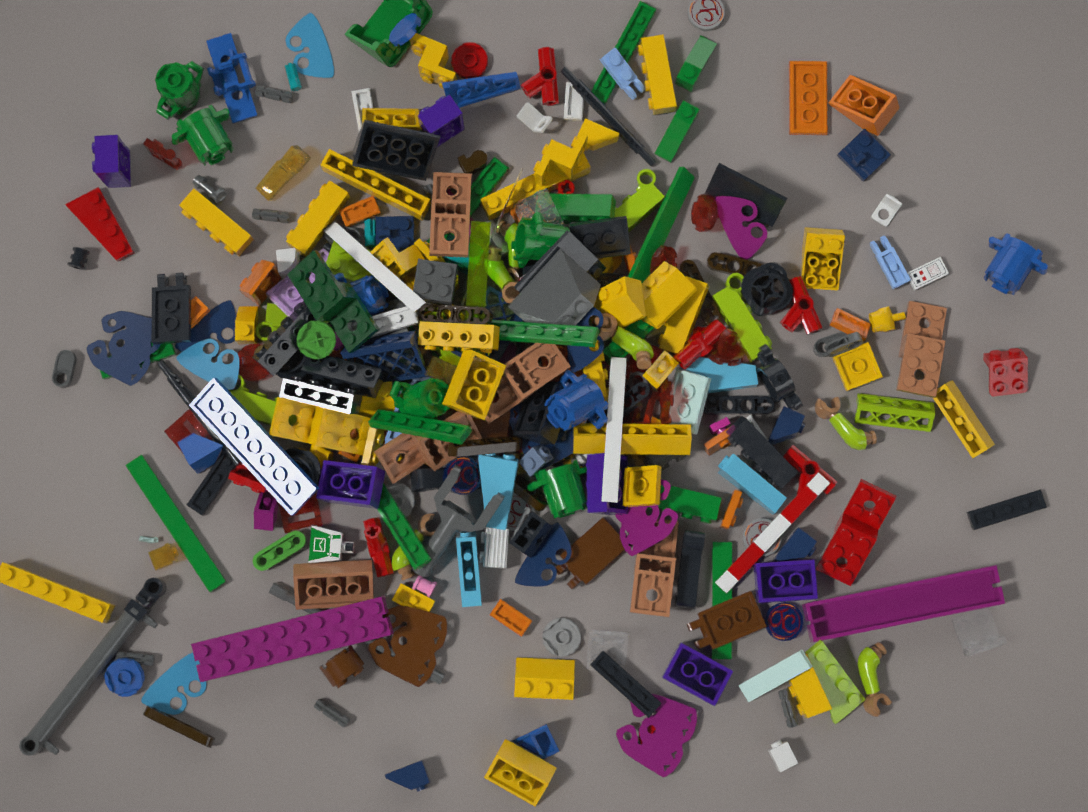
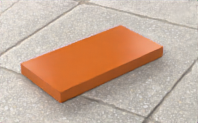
[789,61,828,135]

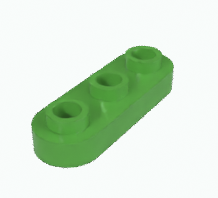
[253,531,306,571]

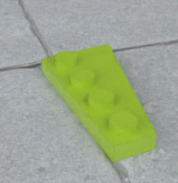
[805,640,865,724]

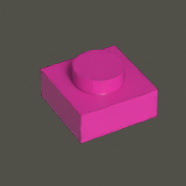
[708,417,730,435]

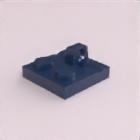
[837,129,891,182]
[376,216,414,253]

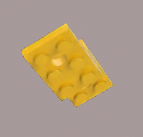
[269,397,371,455]

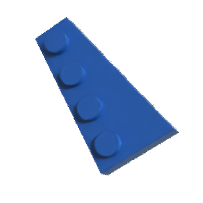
[442,72,520,108]

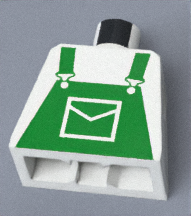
[308,526,354,563]

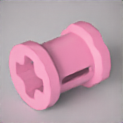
[412,575,437,598]

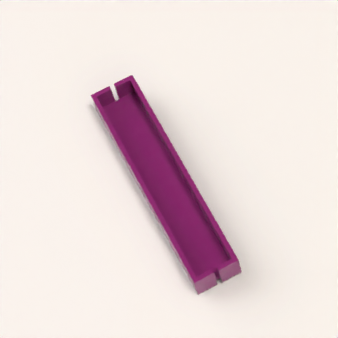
[802,565,1005,643]
[191,595,394,682]

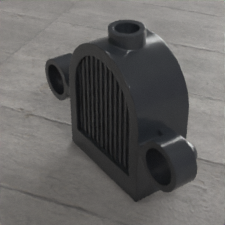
[756,344,803,410]

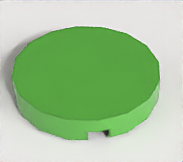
[297,321,336,359]

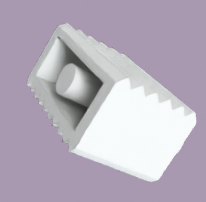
[480,528,509,569]

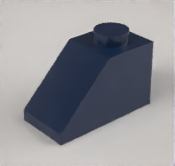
[768,406,806,445]
[773,527,817,562]
[385,760,431,792]

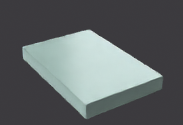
[663,368,712,434]

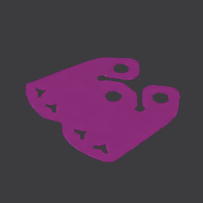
[615,479,678,556]
[616,694,697,778]

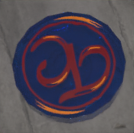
[443,456,481,495]
[764,602,804,641]

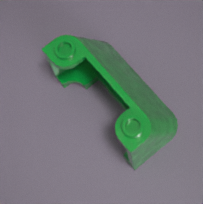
[344,0,433,67]

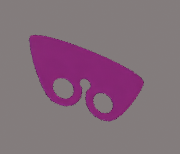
[715,196,768,260]

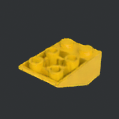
[801,227,845,290]

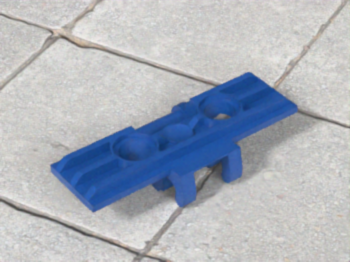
[206,33,258,124]

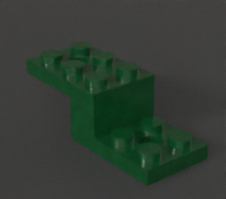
[287,250,380,353]

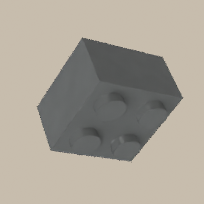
[413,259,458,305]

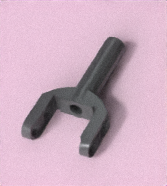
[412,464,505,577]

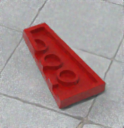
[65,187,134,262]

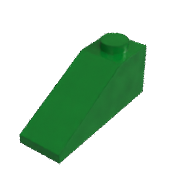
[675,35,717,92]
[654,100,700,163]

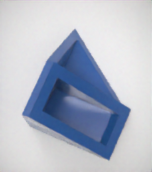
[177,433,223,474]
[512,724,559,760]

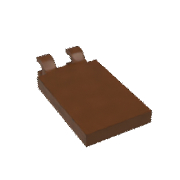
[555,517,625,589]
[686,591,767,650]

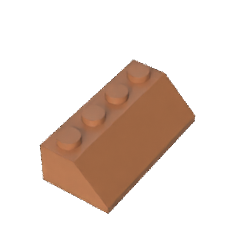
[293,560,374,610]

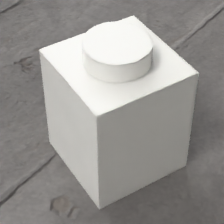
[768,740,798,772]

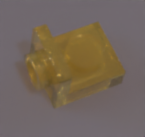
[148,543,179,571]

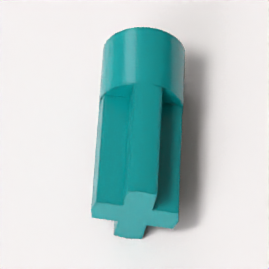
[285,63,302,91]
[364,219,376,247]

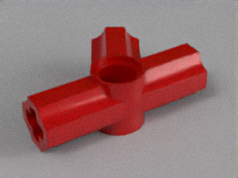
[521,47,559,106]
[780,276,822,335]
[674,320,727,369]
[783,445,837,495]
[363,517,394,578]

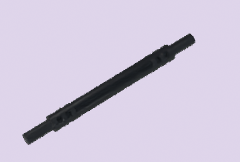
[560,67,656,167]
[157,360,242,466]

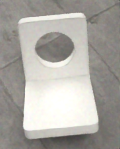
[517,103,553,133]
[871,194,902,227]

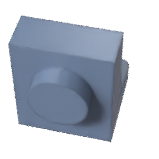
[519,444,554,477]

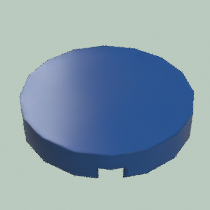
[389,13,421,46]
[104,657,145,697]

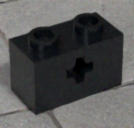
[509,512,553,558]

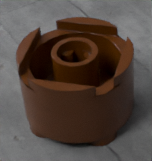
[319,645,365,688]

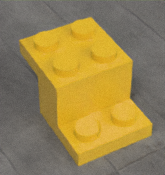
[410,33,457,89]
[533,132,588,186]
[370,237,426,291]

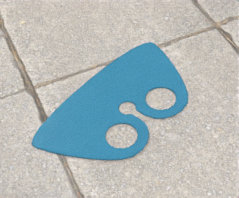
[285,13,334,78]
[176,339,239,390]
[141,653,206,715]

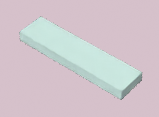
[738,649,813,702]

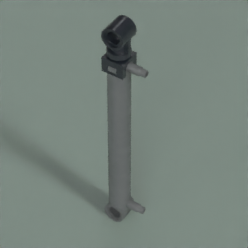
[19,578,167,756]

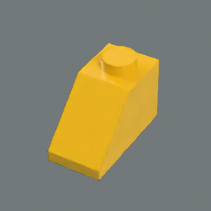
[577,118,620,151]
[235,306,258,344]

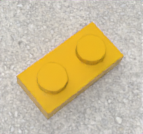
[642,351,679,389]
[361,427,384,467]
[392,583,435,612]

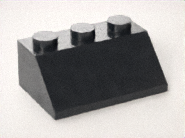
[513,382,564,445]

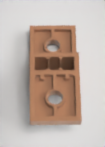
[429,172,471,257]
[896,301,947,398]
[485,343,571,424]
[374,411,482,484]
[630,519,679,617]

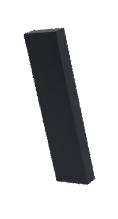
[186,452,236,516]
[966,489,1047,530]
[590,651,662,718]

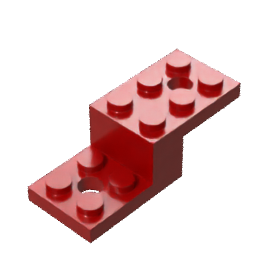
[816,479,896,586]

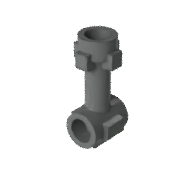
[192,175,227,205]

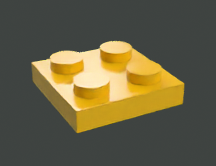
[832,342,883,391]
[622,465,661,507]

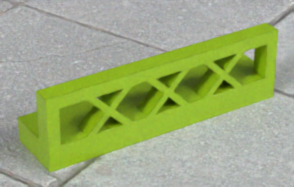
[854,393,935,432]

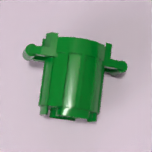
[155,61,204,120]
[172,104,234,166]
[511,212,570,268]
[389,378,450,420]
[528,460,587,519]

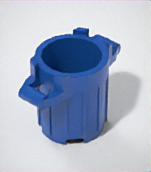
[984,233,1048,295]
[334,273,389,322]
[545,370,608,431]

